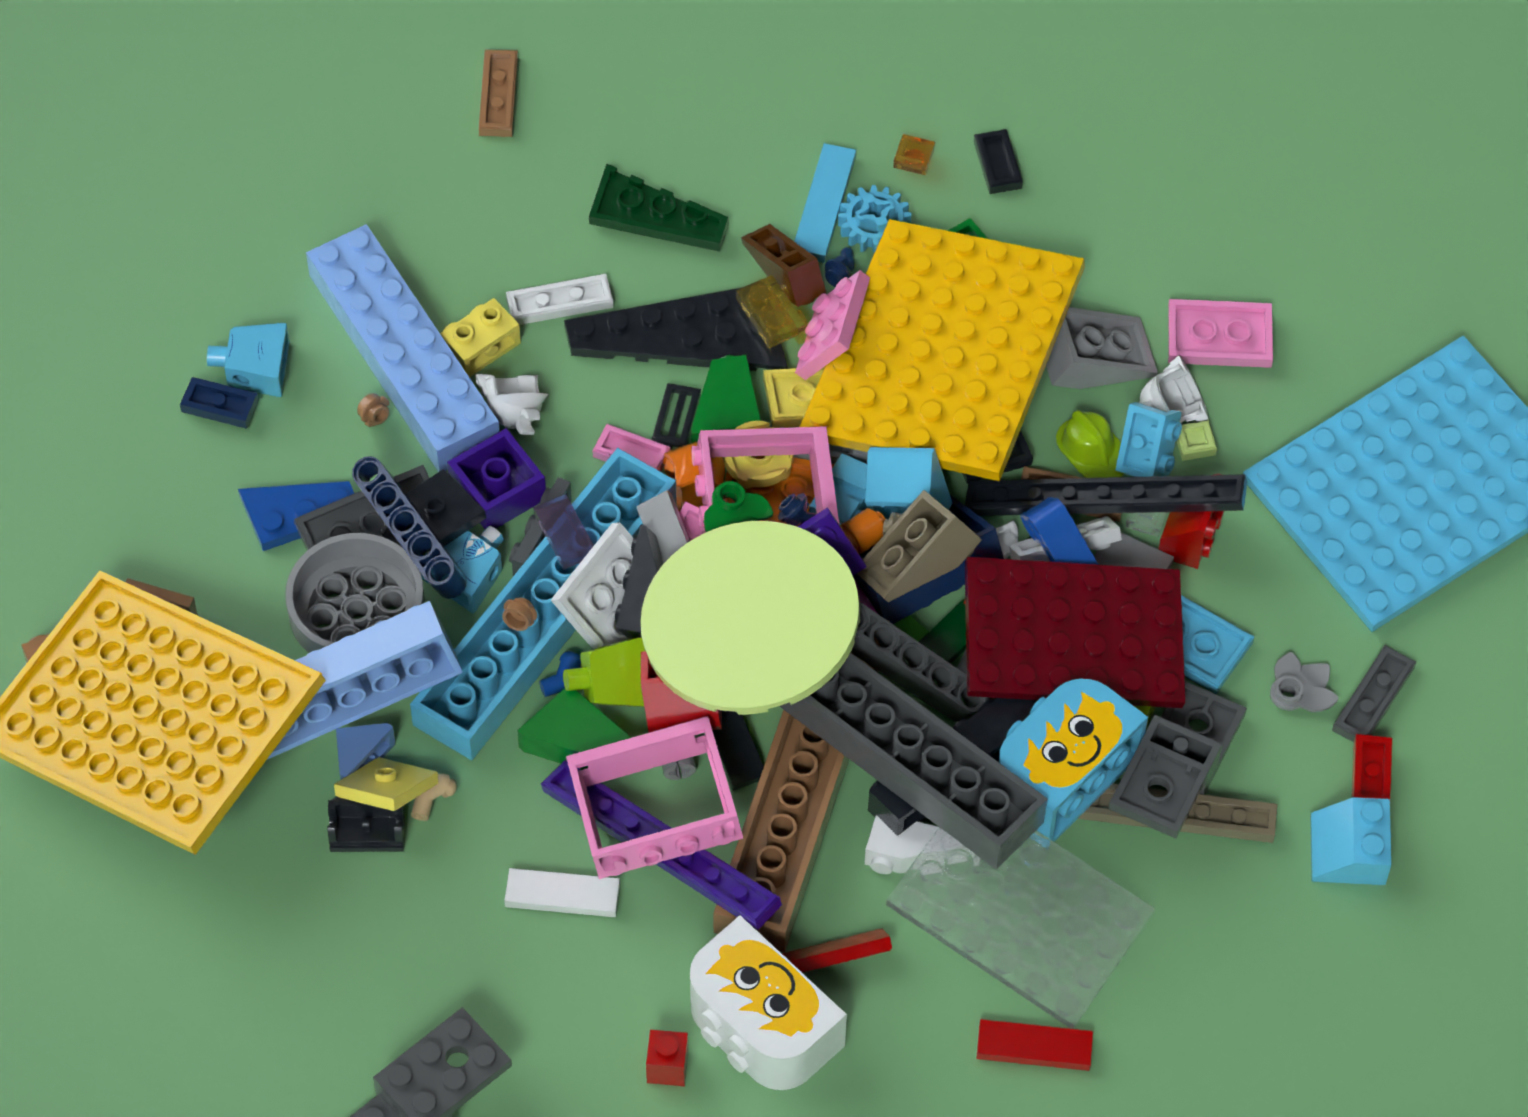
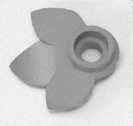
[1270,652,1338,712]

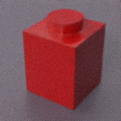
[646,1029,688,1087]

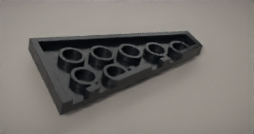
[564,283,788,371]

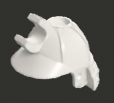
[1139,356,1209,423]
[476,374,549,435]

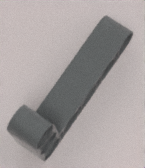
[851,603,989,721]

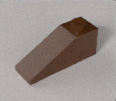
[741,224,826,307]

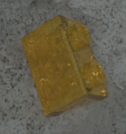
[736,275,808,348]

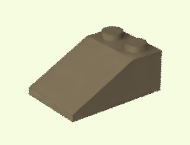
[857,490,982,602]

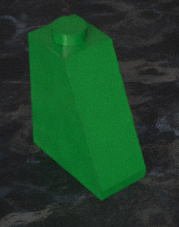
[691,355,761,443]
[517,688,631,770]

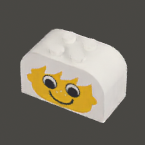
[690,915,847,1090]

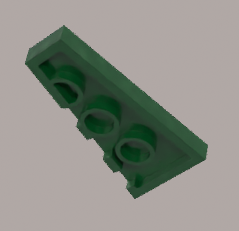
[589,164,728,252]

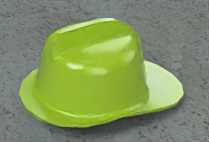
[1056,410,1125,478]

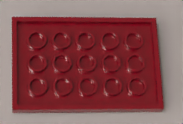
[965,557,1186,708]

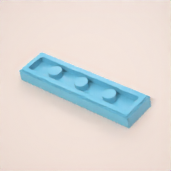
[794,143,856,263]

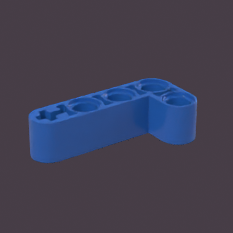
[1020,497,1099,565]

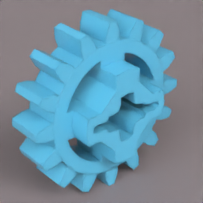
[838,185,911,253]

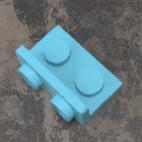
[1115,402,1182,477]

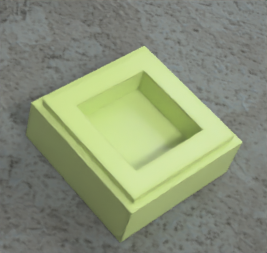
[1176,420,1217,461]

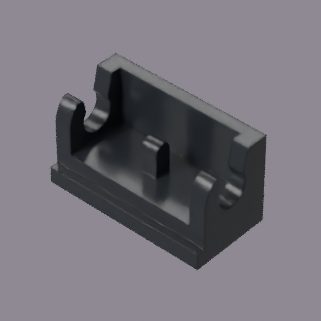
[327,800,405,852]

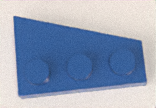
[238,481,354,551]

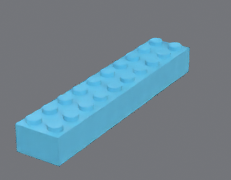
[410,448,676,761]

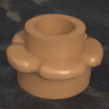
[357,393,389,427]
[502,598,537,631]

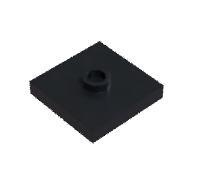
[388,469,487,554]

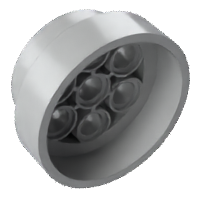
[285,533,425,653]

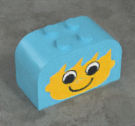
[999,679,1148,849]

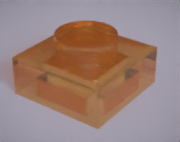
[893,134,935,176]

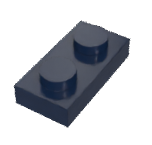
[180,377,259,429]

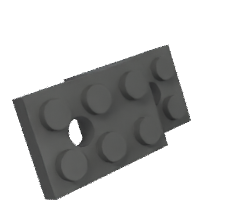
[1108,681,1247,839]
[350,1007,512,1117]

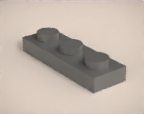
[509,477,572,576]

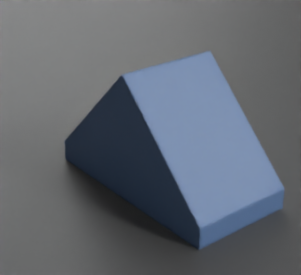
[336,723,395,779]

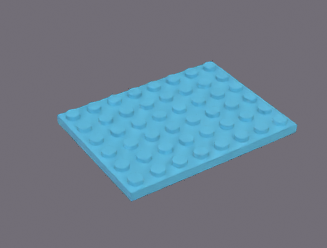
[1243,335,1528,632]

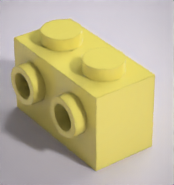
[440,298,521,378]

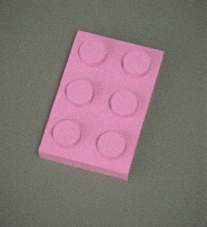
[795,270,870,380]
[1168,299,1273,368]

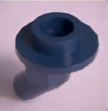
[825,248,855,287]
[778,493,816,526]

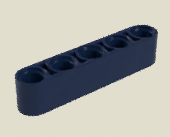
[352,456,467,599]

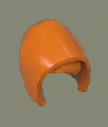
[663,442,725,512]

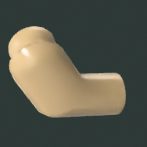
[411,774,457,821]

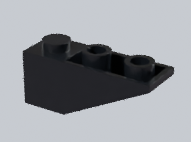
[615,525,663,638]

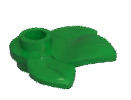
[703,481,773,532]

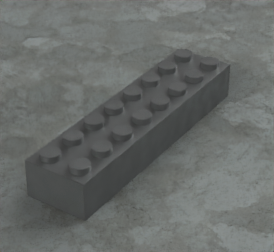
[779,653,1048,870]

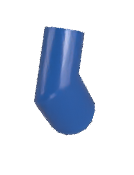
[539,651,581,697]

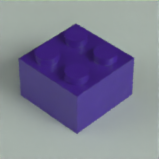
[447,428,546,529]

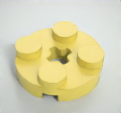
[724,421,794,489]

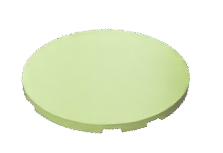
[641,521,860,715]

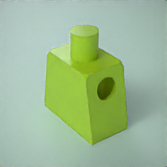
[563,638,645,707]

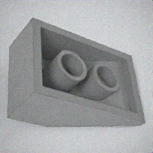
[1046,307,1158,389]

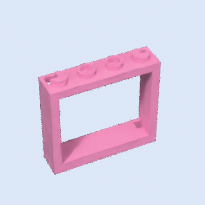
[691,427,839,527]
[566,716,743,879]

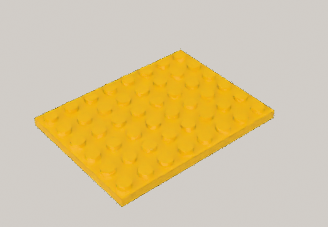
[799,219,1085,481]
[0,570,326,855]

